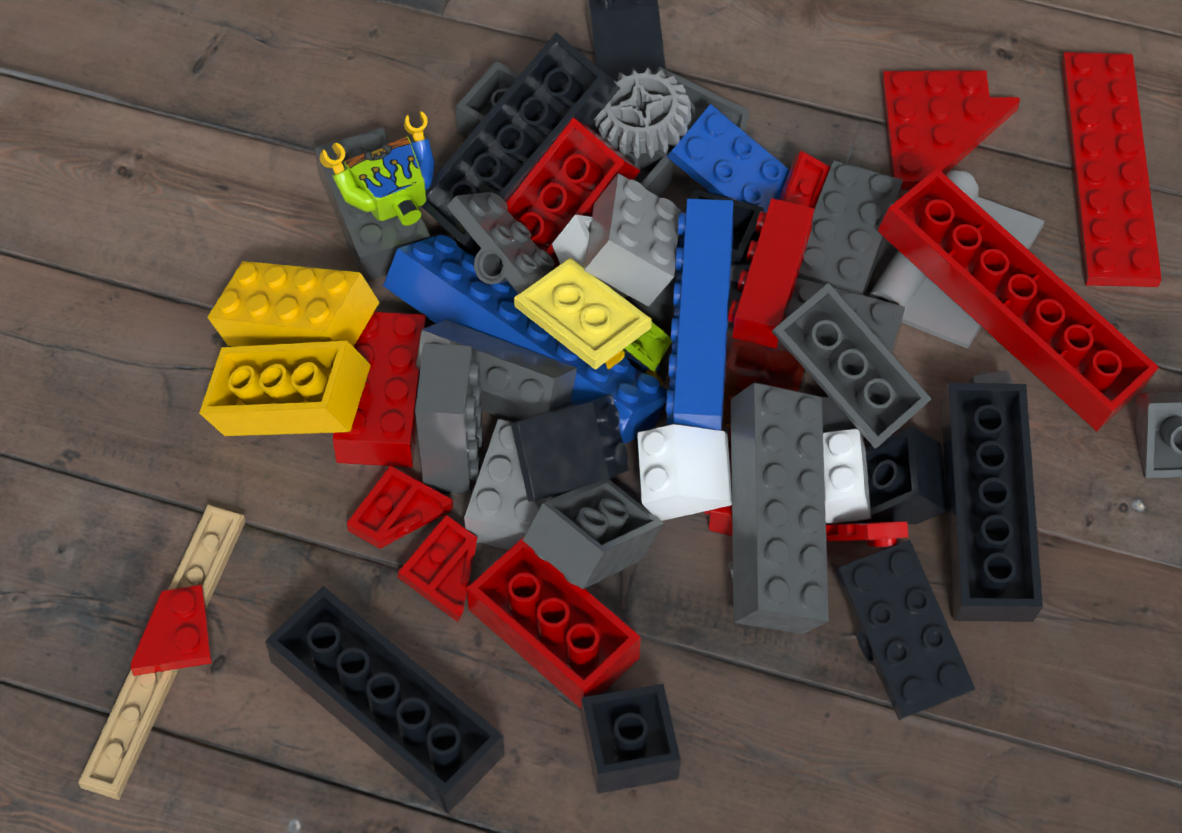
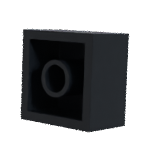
[582,684,681,794]

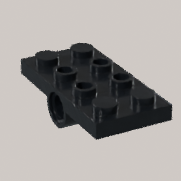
[835,540,975,721]

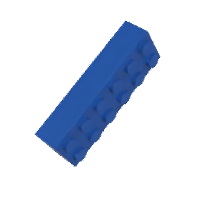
[666,199,733,431]

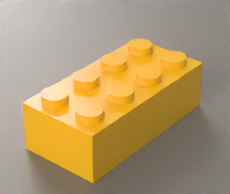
[207,261,379,347]
[199,341,371,436]

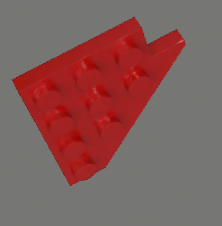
[882,70,1020,190]

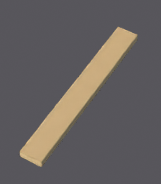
[78,505,246,800]

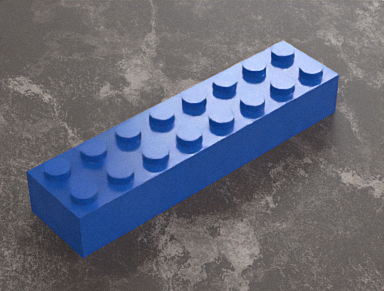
[383,235,667,444]

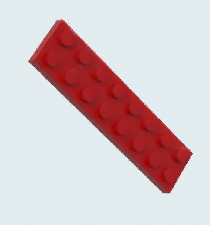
[1062,52,1162,287]

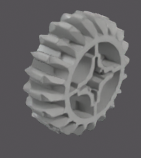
[594,68,691,160]

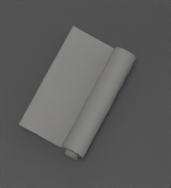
[868,170,1044,349]

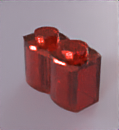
[725,341,806,393]

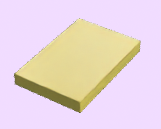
[514,258,652,370]

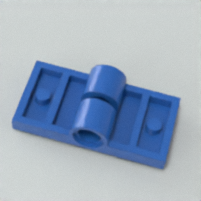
[667,104,790,212]

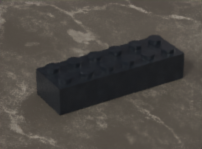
[421,32,620,253]
[941,383,1043,622]
[265,586,505,814]

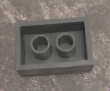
[523,479,664,590]

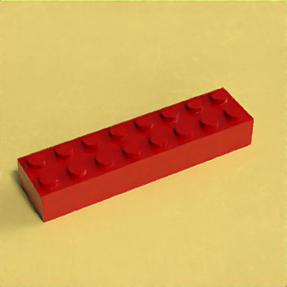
[878,168,1159,432]

